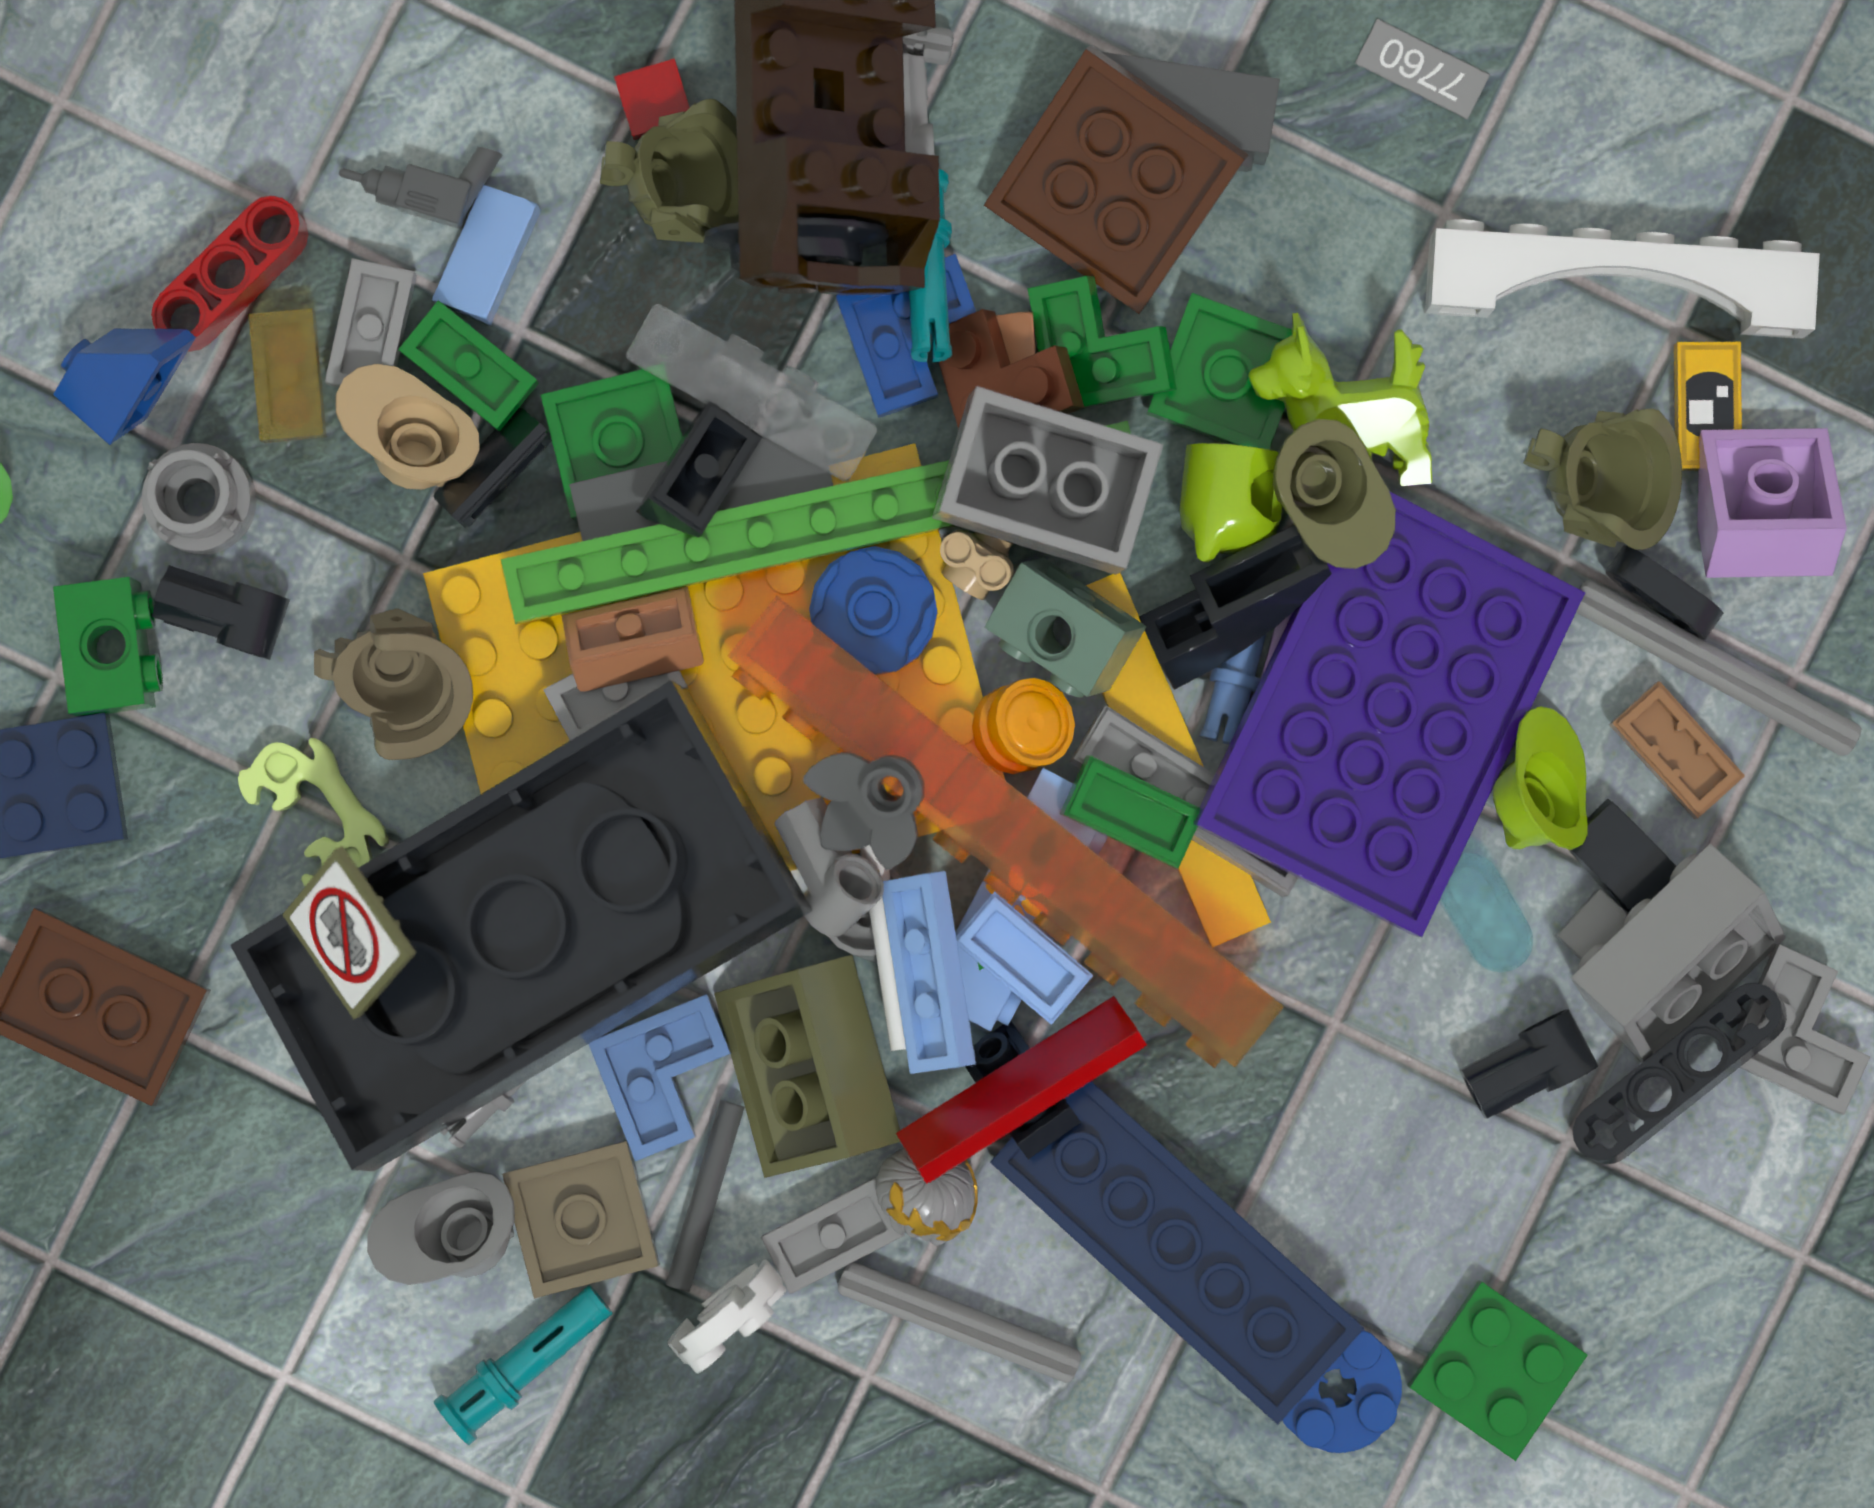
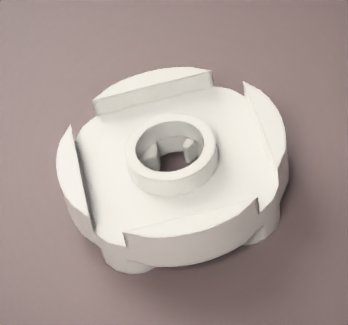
[667,1259,787,1373]

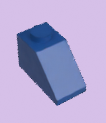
[53,328,196,445]

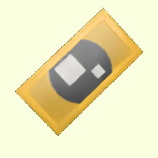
[1674,342,1742,471]

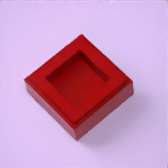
[614,58,690,140]

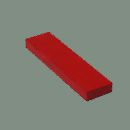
[896,996,1147,1184]

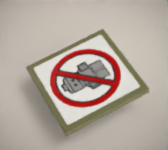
[282,846,416,1019]

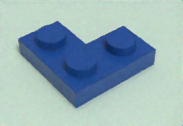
[836,254,976,418]

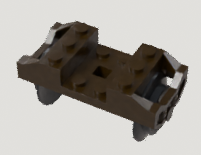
[703,0,940,295]

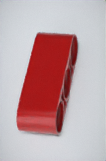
[151,196,309,352]

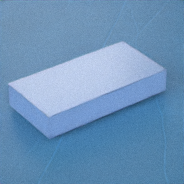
[956,892,1093,1025]

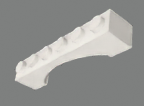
[1425,219,1820,339]

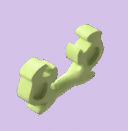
[238,738,389,886]

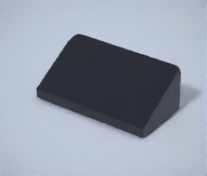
[636,401,762,538]
[434,407,552,528]

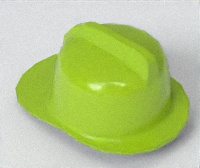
[1493,706,1588,850]

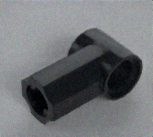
[152,565,290,660]
[1459,1009,1599,1119]

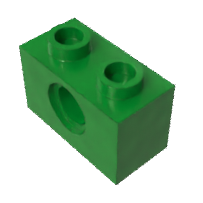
[53,577,163,717]

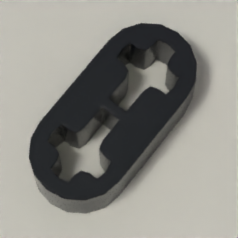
[1606,545,1723,640]

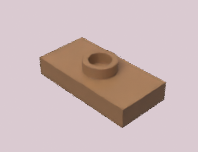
[1609,681,1745,819]

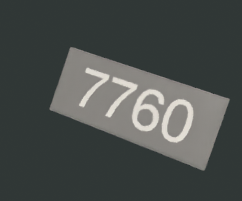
[1355,19,1490,120]

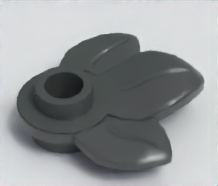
[803,752,924,870]

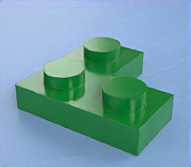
[1027,276,1177,409]

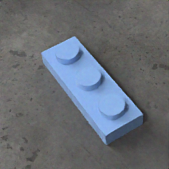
[882,871,976,1074]

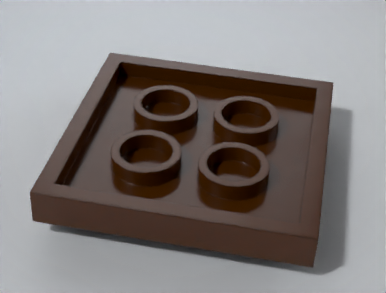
[984,45,1248,314]

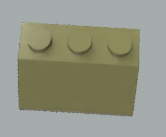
[714,955,900,1178]

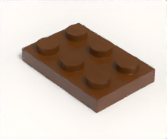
[0,908,211,1106]

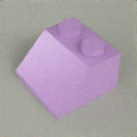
[1697,428,1847,578]

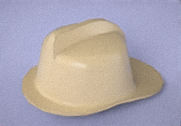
[336,364,479,490]

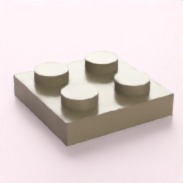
[502,1141,660,1299]

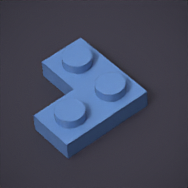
[589,994,732,1162]

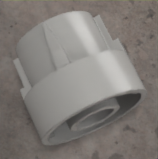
[142,443,257,555]

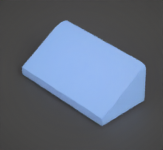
[432,185,541,326]

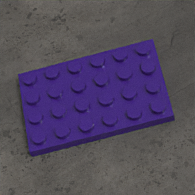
[1194,491,1586,937]

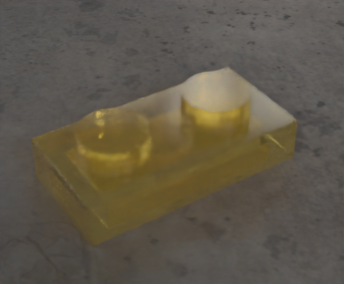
[249,308,327,443]

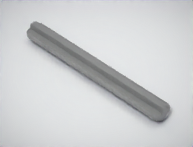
[1576,580,1862,756]

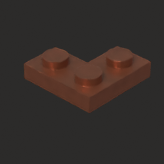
[930,309,1085,429]

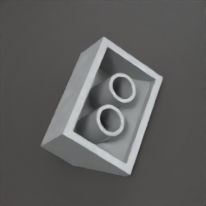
[1571,844,1786,1063]

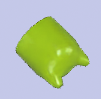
[1179,443,1282,562]

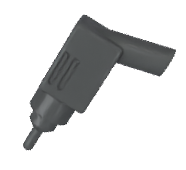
[339,147,502,229]

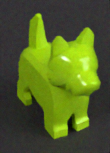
[1248,312,1432,486]

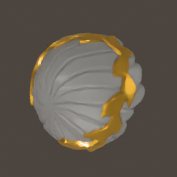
[876,1147,978,1246]

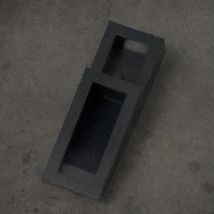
[1139,525,1332,690]

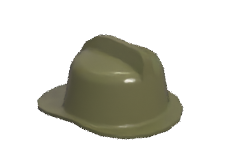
[1273,419,1395,569]

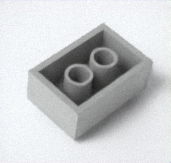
[932,386,1163,575]

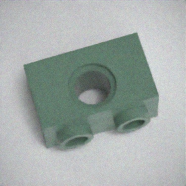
[984,558,1147,698]

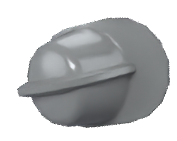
[367,1172,515,1285]

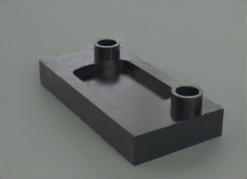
[230,680,813,1171]

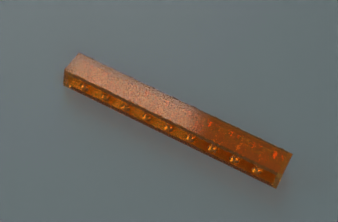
[728,596,1284,1069]

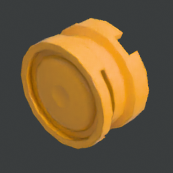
[972,678,1075,774]

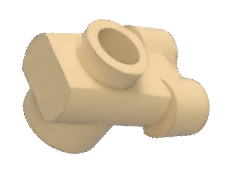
[940,530,1014,600]

